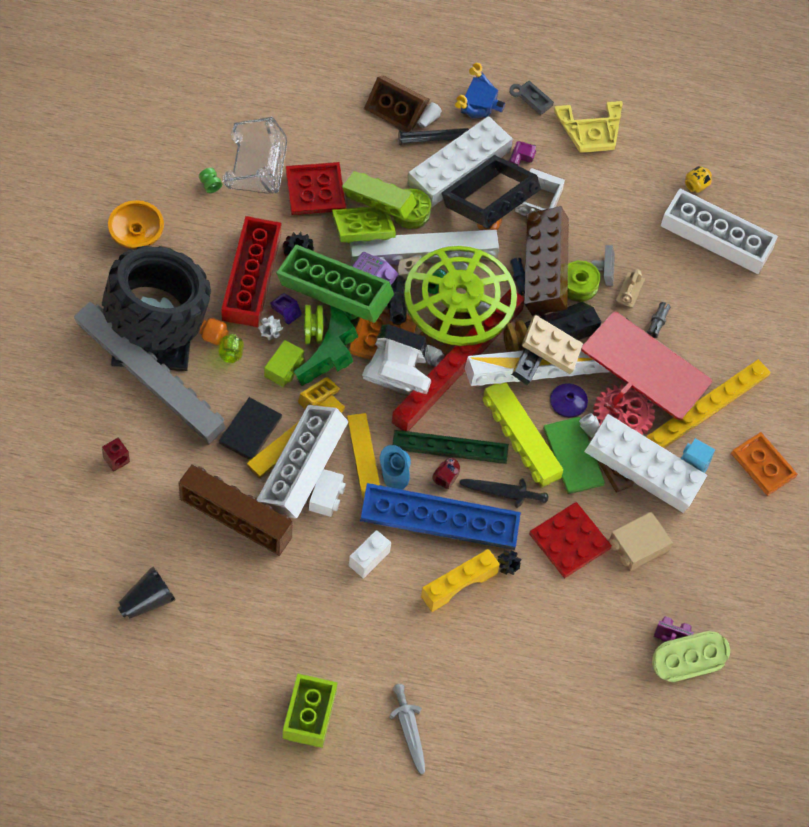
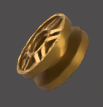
[503,320,527,352]

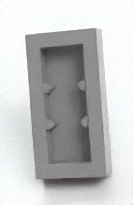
[591,245,615,286]

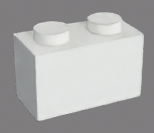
[309,469,346,517]
[349,530,391,579]

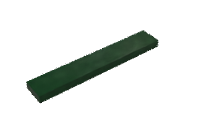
[392,430,509,464]

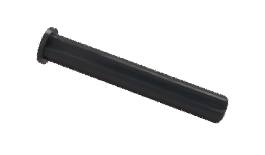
[398,128,469,145]

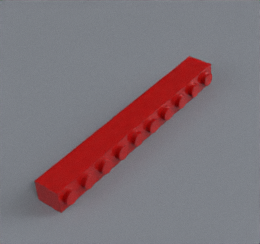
[391,288,525,431]

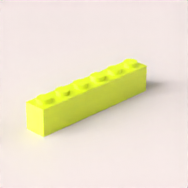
[482,382,563,488]

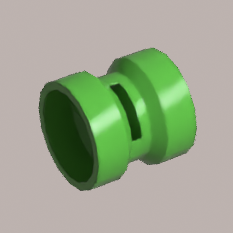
[199,168,222,193]

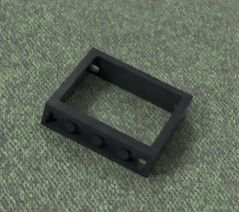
[442,155,541,228]

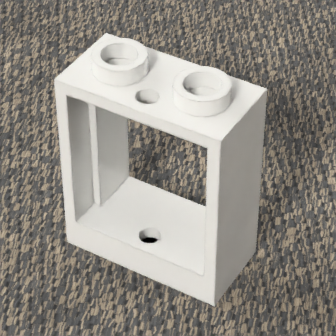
[515,168,565,216]

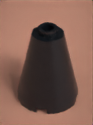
[118,566,176,619]

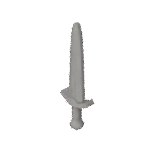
[389,684,425,774]

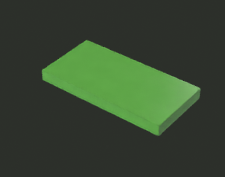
[543,417,605,494]

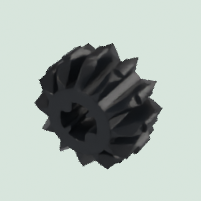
[283,231,314,256]

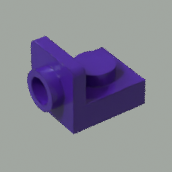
[270,293,302,325]

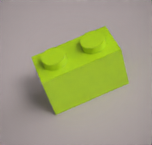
[264,340,305,388]

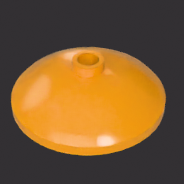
[108,200,164,249]

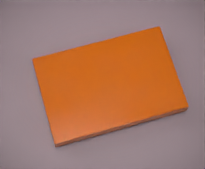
[731,432,798,496]

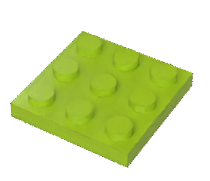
[332,207,396,243]

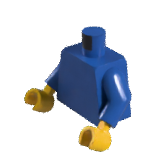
[455,62,505,119]

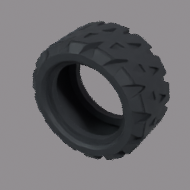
[102,245,211,350]

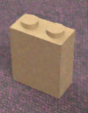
[610,512,673,571]

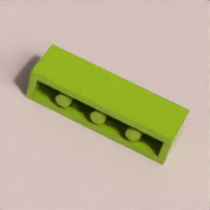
[342,171,417,220]

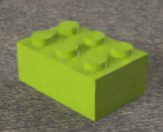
[283,674,338,748]

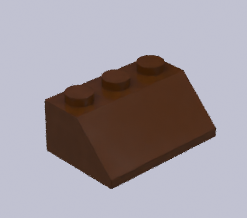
[364,76,430,132]

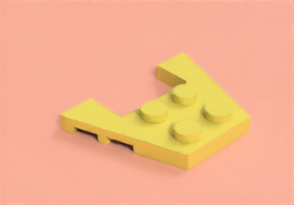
[554,101,623,153]

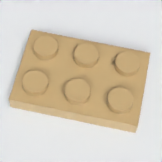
[522,315,583,374]

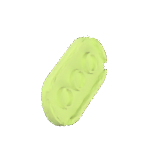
[652,631,730,682]

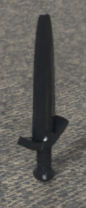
[459,478,549,508]

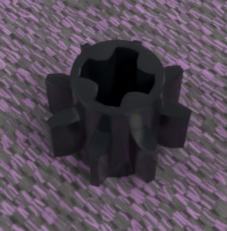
[497,550,522,575]

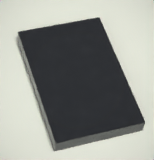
[219,397,282,460]

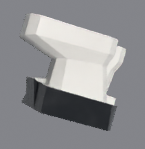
[362,324,431,395]

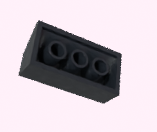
[525,302,601,340]

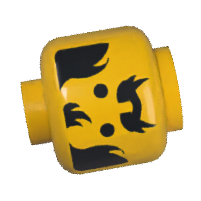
[685,166,712,193]

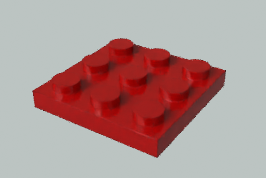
[286,162,346,215]
[529,502,612,579]

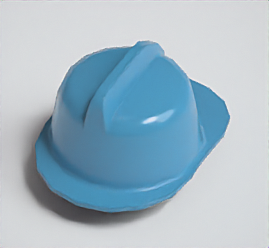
[380,445,411,490]

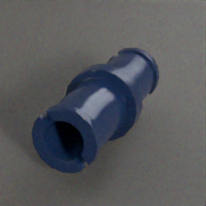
[510,258,525,296]

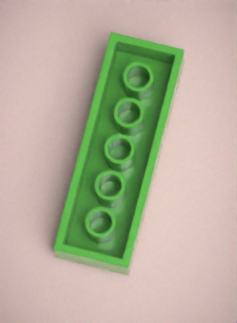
[276,245,394,323]

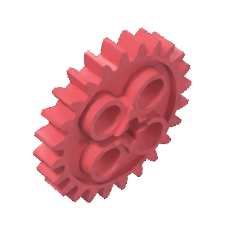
[593,384,655,435]

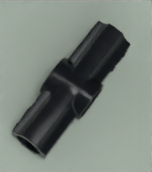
[388,276,407,325]

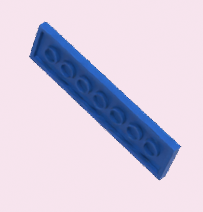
[360,483,521,550]

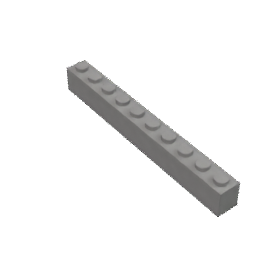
[74,302,225,444]

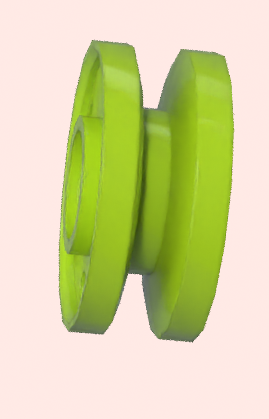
[393,188,431,229]
[568,260,600,302]
[304,305,323,345]

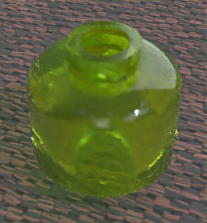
[218,334,244,363]

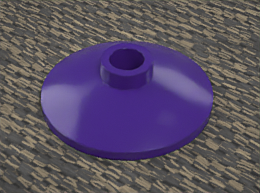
[550,383,588,418]

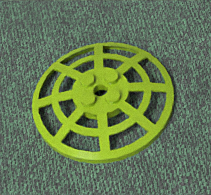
[404,246,517,346]

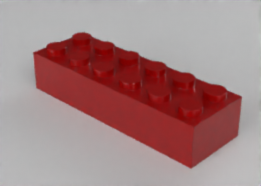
[221,216,282,328]

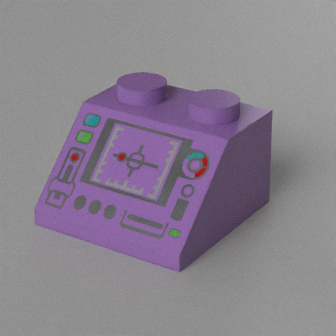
[352,252,399,284]

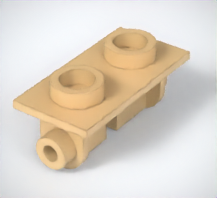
[616,269,645,308]

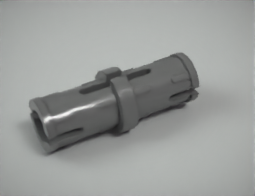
[647,302,671,338]

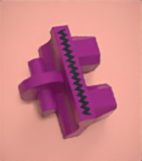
[653,616,694,642]

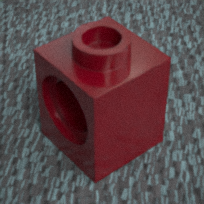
[102,437,130,472]

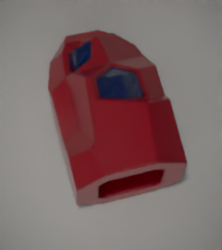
[432,458,460,489]

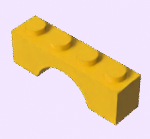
[421,549,500,612]

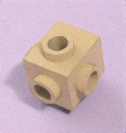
[398,257,428,285]

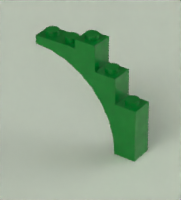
[294,306,358,386]

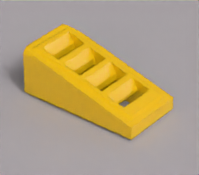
[298,377,340,410]

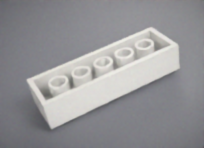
[407,116,513,208]
[661,189,778,274]
[257,405,349,519]
[584,414,707,513]

